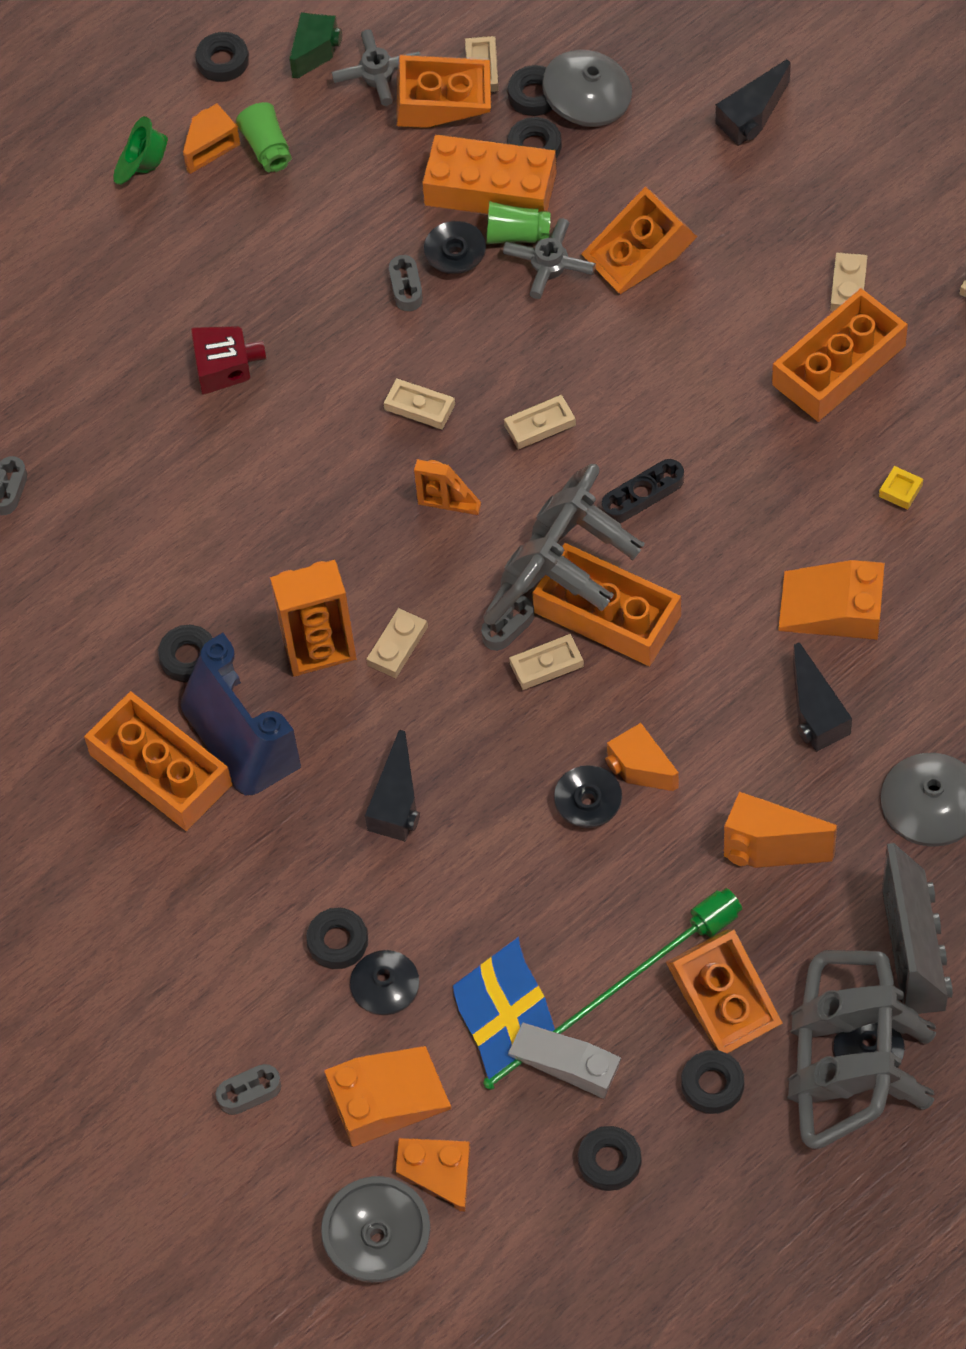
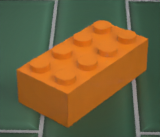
[422,135,556,214]
[772,288,908,422]
[533,543,681,667]
[270,560,357,677]
[84,691,232,831]

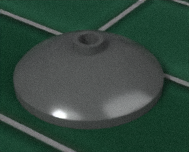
[542,50,632,126]
[881,753,966,847]
[321,1176,430,1282]

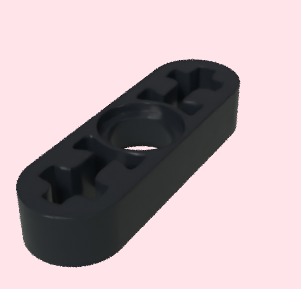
[602,459,684,523]

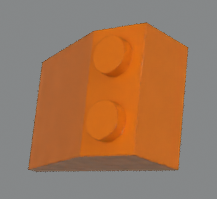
[397,55,491,128]
[581,186,698,294]
[779,560,885,640]
[724,792,837,868]
[666,929,783,1053]
[324,1046,451,1147]

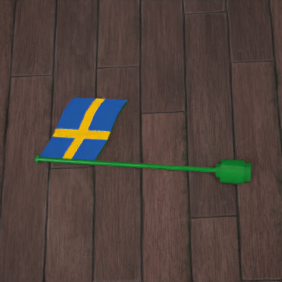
[453,888,742,1090]

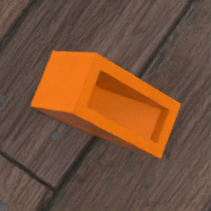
[183,103,240,174]
[605,723,679,791]

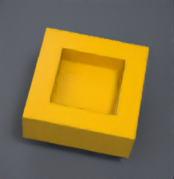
[879,466,923,510]

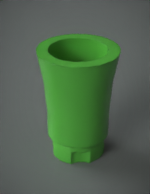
[235,102,292,172]
[486,201,551,244]

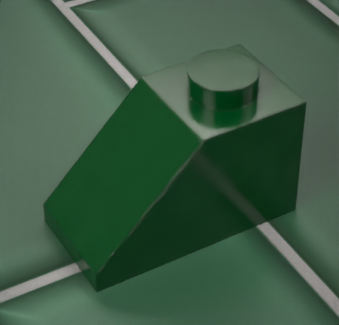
[289,12,342,79]

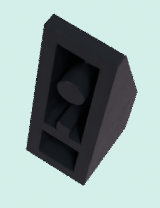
[715,59,791,146]
[793,642,852,752]
[365,730,420,842]

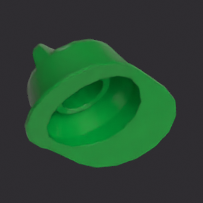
[113,116,168,185]

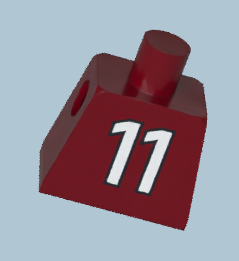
[191,326,266,395]

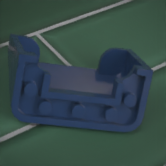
[180,633,301,795]

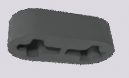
[389,255,423,311]
[0,456,28,515]
[481,596,534,651]
[216,1064,282,1115]

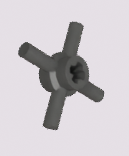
[331,29,420,106]
[503,218,596,299]

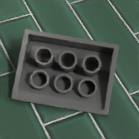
[882,843,953,1014]

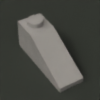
[508,1023,621,1099]

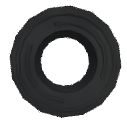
[195,32,249,82]
[507,65,553,116]
[507,117,562,159]
[158,624,213,682]
[306,907,368,969]
[681,1050,744,1114]
[577,1126,642,1191]

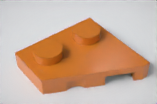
[414,459,481,515]
[396,1138,470,1212]

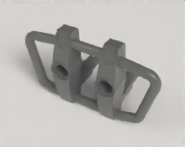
[483,463,645,625]
[787,950,936,1149]

